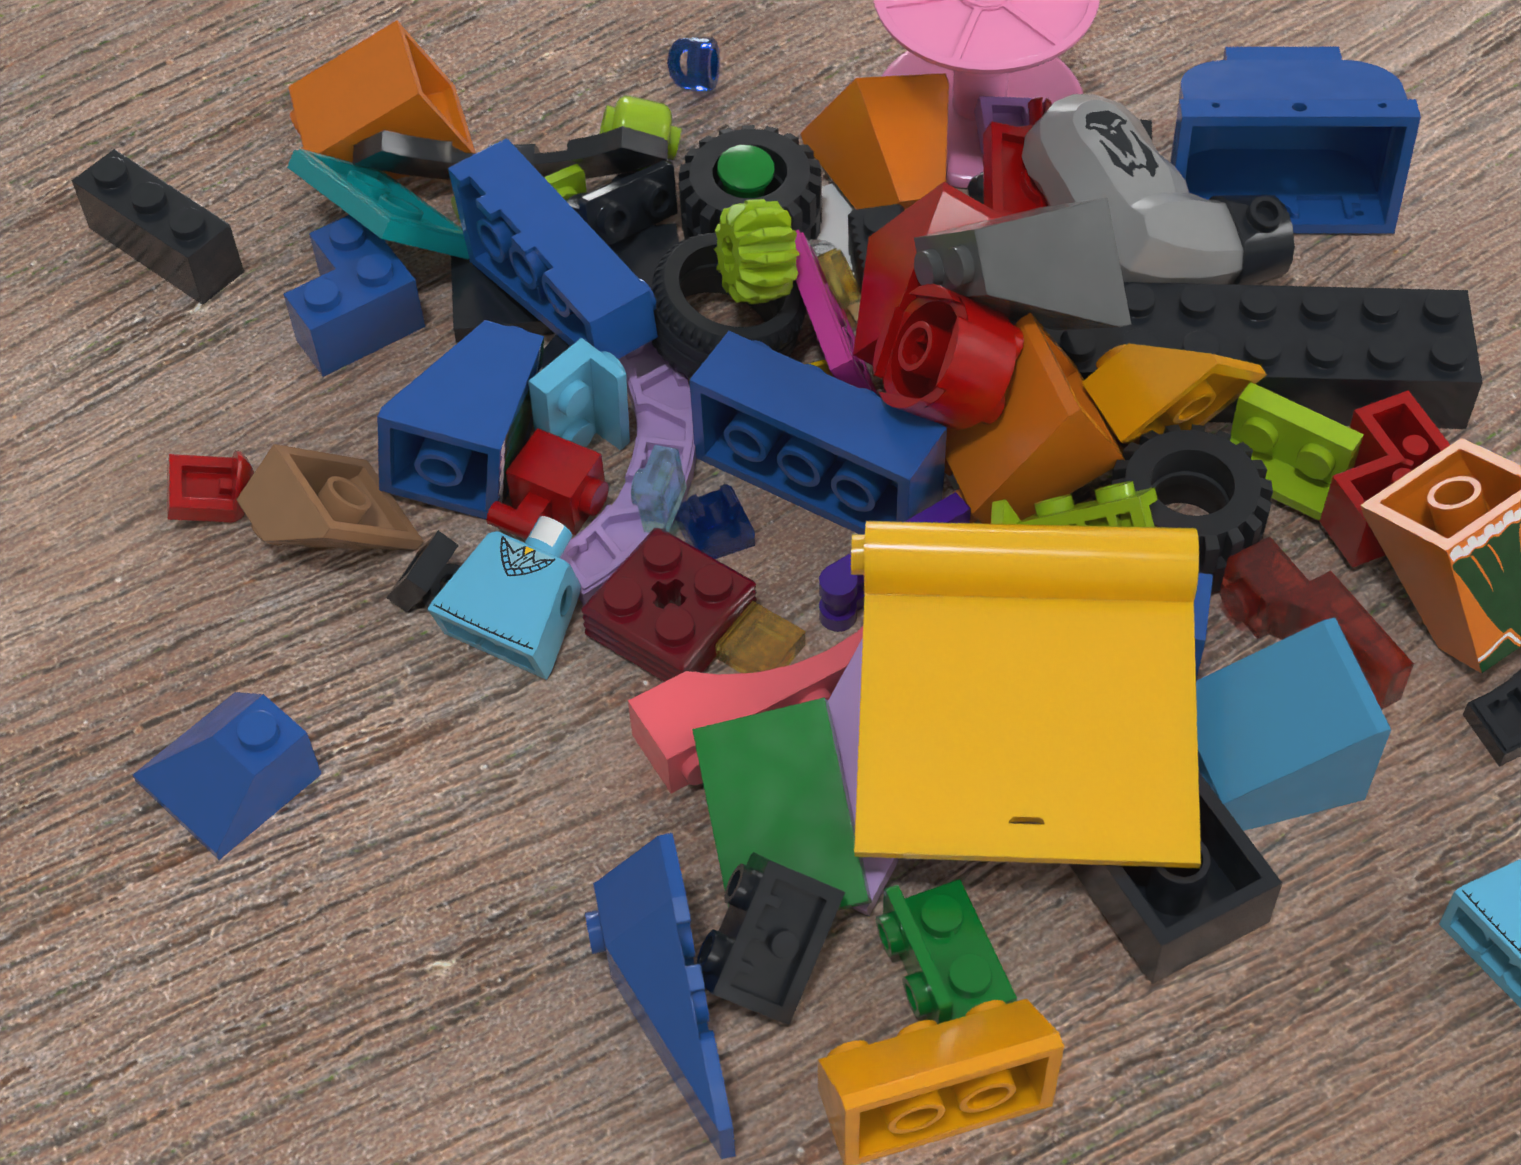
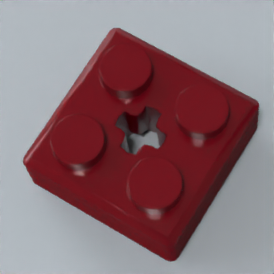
[581,527,757,682]

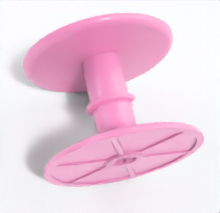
[874,0,1100,189]

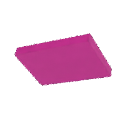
[795,229,879,396]

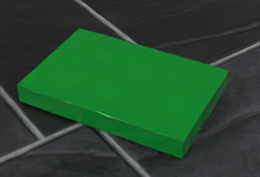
[692,697,872,910]

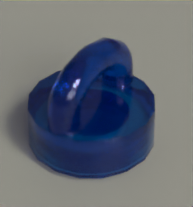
[667,36,720,92]

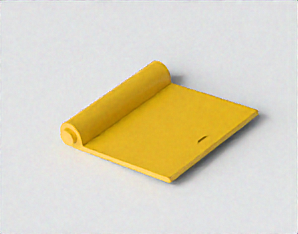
[851,521,1201,868]

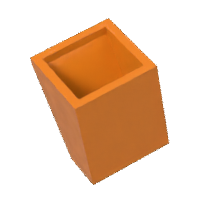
[288,20,476,180]
[944,313,1125,524]

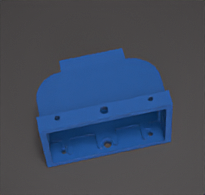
[1170,47,1421,234]

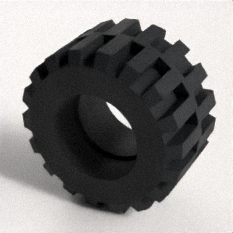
[678,125,822,245]
[1111,424,1273,593]

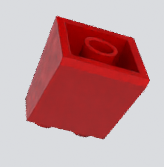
[853,182,1003,366]

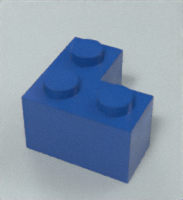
[283,215,425,377]

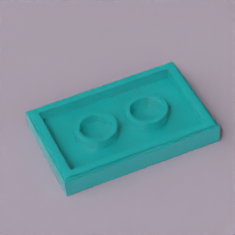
[287,148,469,259]

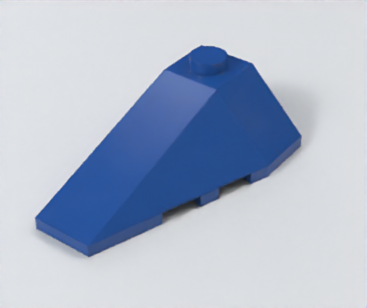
[585,833,736,1159]

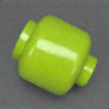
[599,95,681,172]

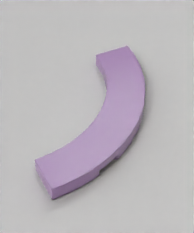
[560,341,696,605]

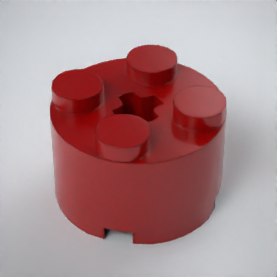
[873,284,1024,430]

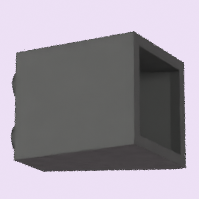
[914,198,1131,330]

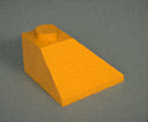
[1081,343,1267,444]

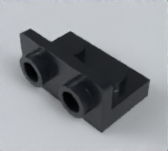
[567,160,678,246]
[696,852,845,1025]

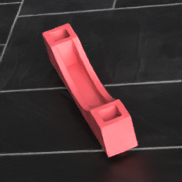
[628,626,863,793]

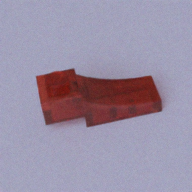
[1219,536,1414,710]

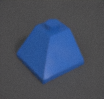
[133,692,322,860]

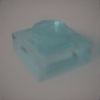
[631,445,687,533]

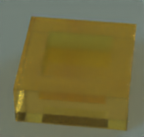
[715,601,806,673]

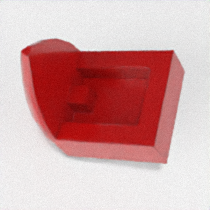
[167,450,254,523]

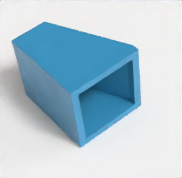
[1196,618,1391,831]

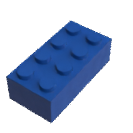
[689,331,947,534]

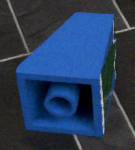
[377,320,544,519]

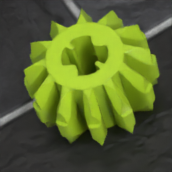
[714,199,800,304]

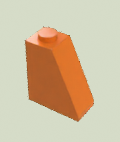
[800,73,949,210]

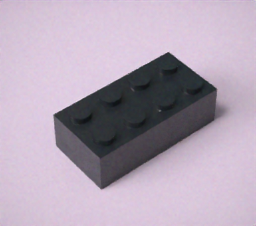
[1040,771,1282,984]

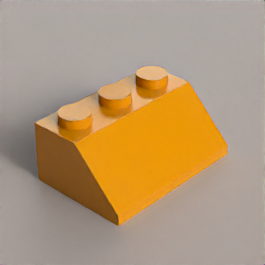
[818,998,1064,1165]

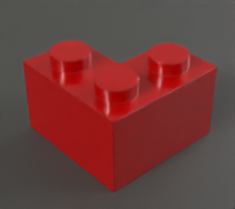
[1319,390,1450,568]

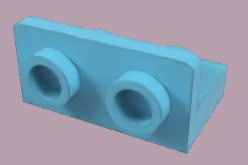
[529,338,630,450]

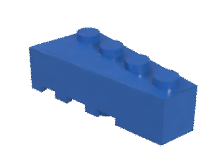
[448,138,658,359]

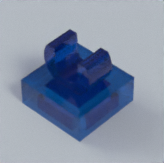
[674,484,755,559]

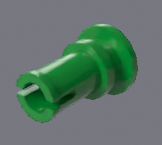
[717,145,774,198]

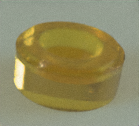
[817,247,861,310]

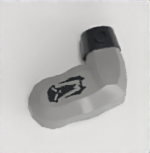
[1022,94,1295,285]

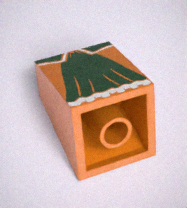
[1361,438,1521,673]

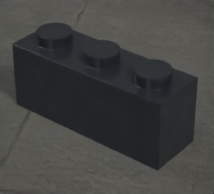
[72,149,244,305]

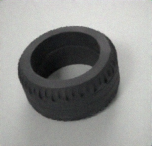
[651,232,806,378]

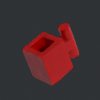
[486,428,609,540]

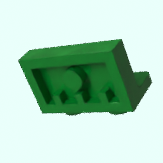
[876,879,1017,1024]

